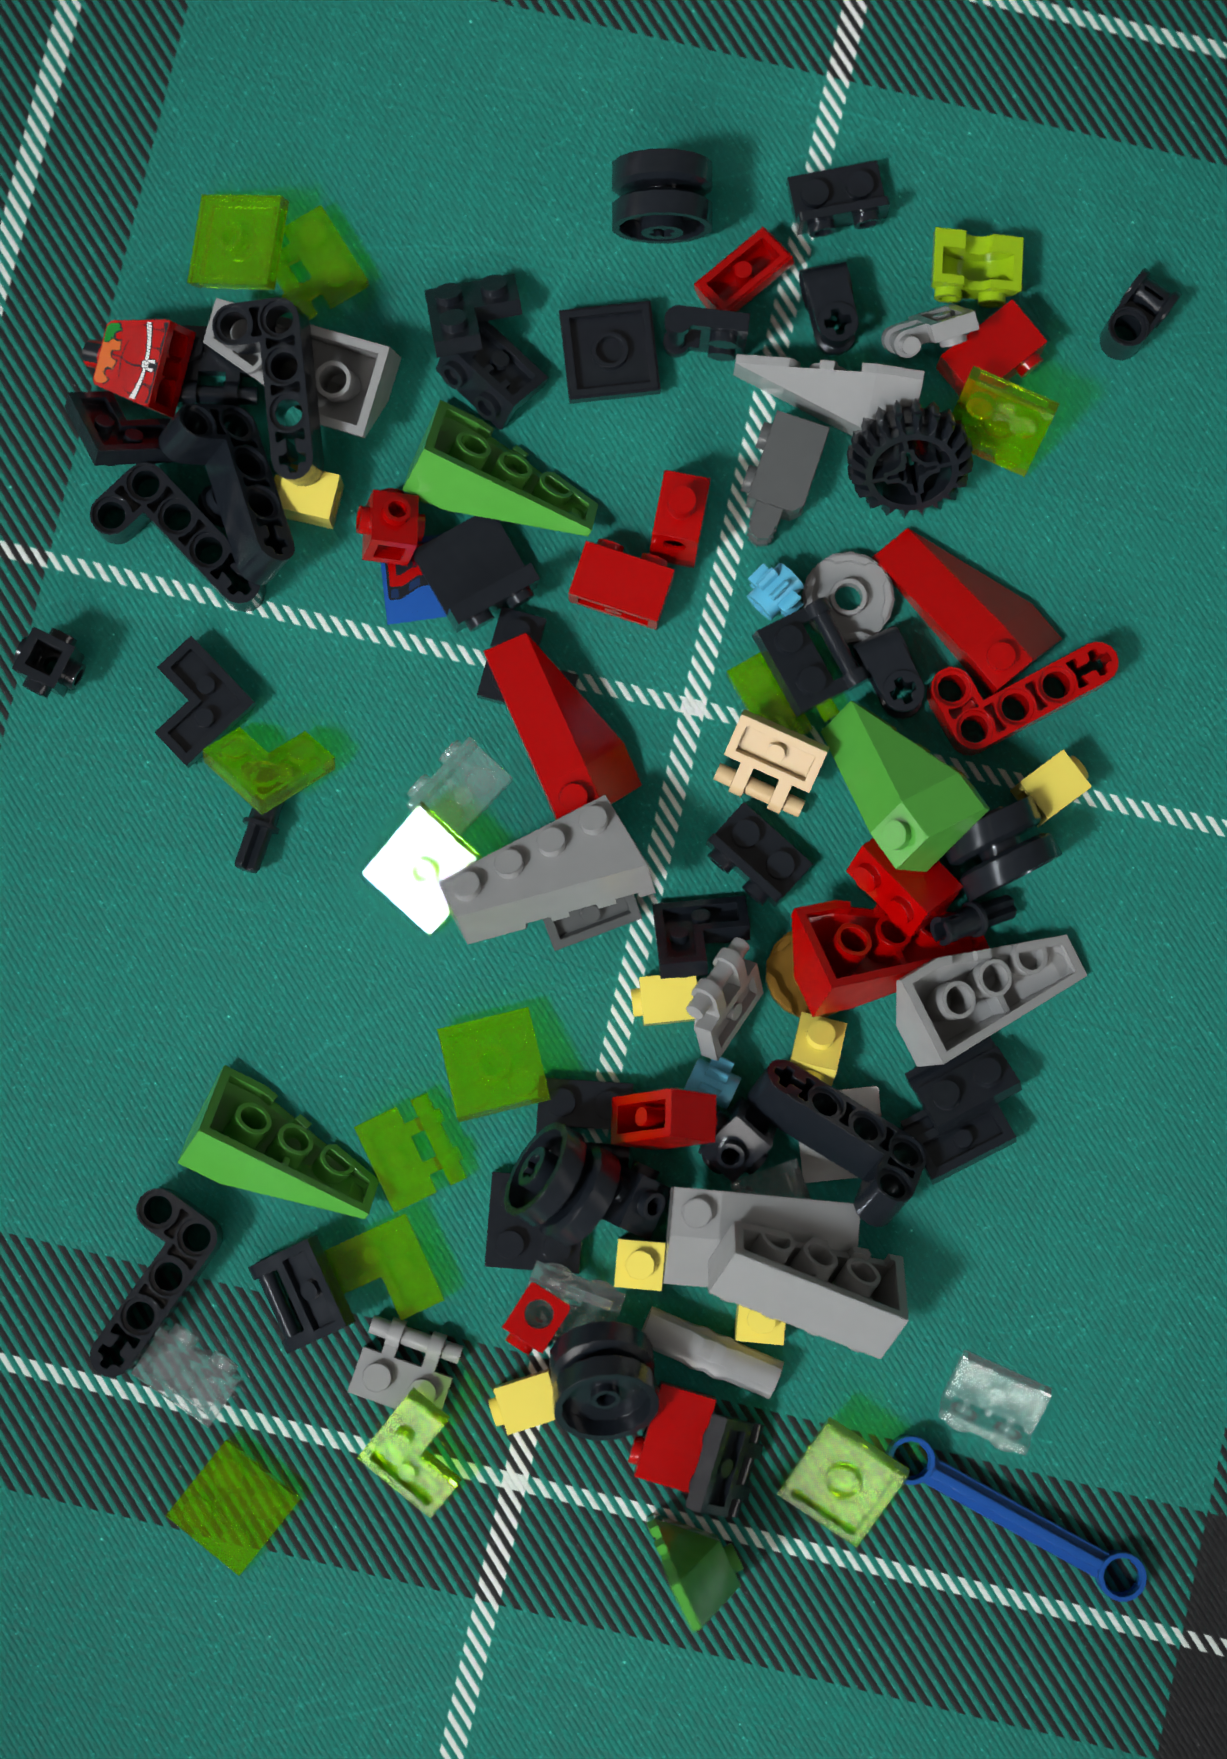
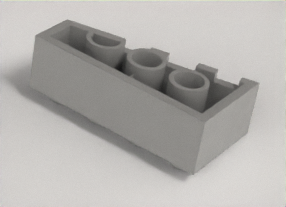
[436,795,656,944]
[708,1221,909,1360]

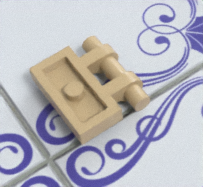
[713,709,830,817]

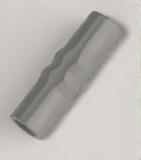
[641,1306,784,1399]

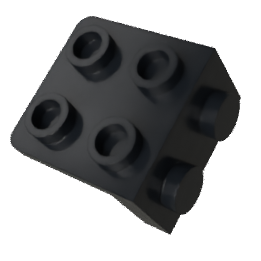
[414,516,540,633]

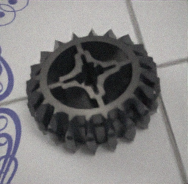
[847,398,973,519]

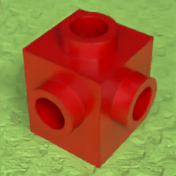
[356,488,425,566]

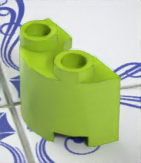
[931,227,1024,308]

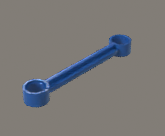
[885,1434,1147,1602]

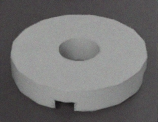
[801,552,895,645]

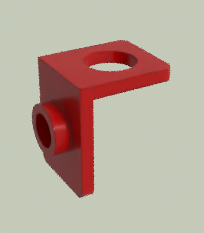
[502,1282,570,1355]

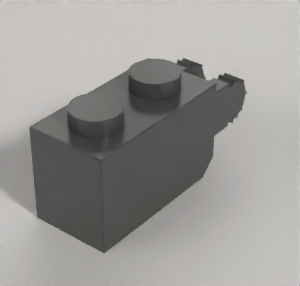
[741,410,830,548]

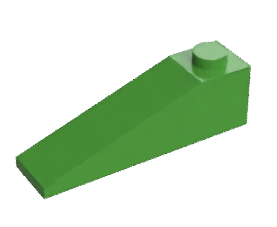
[402,400,598,536]
[821,700,990,872]
[177,1065,380,1219]
[646,1513,744,1632]

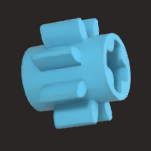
[747,563,804,620]
[684,1056,741,1110]

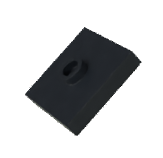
[559,301,661,404]

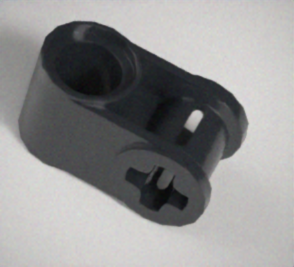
[799,260,859,356]
[1100,268,1182,360]
[852,625,925,720]

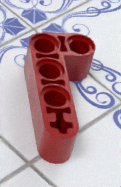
[926,642,1119,756]

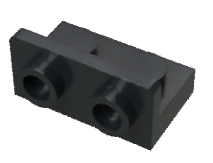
[786,160,890,238]
[436,321,549,430]
[706,802,813,907]

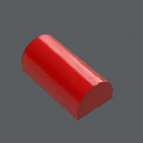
[694,226,794,312]

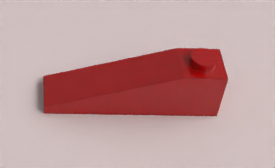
[872,528,1062,697]
[483,632,642,820]
[791,900,990,1017]

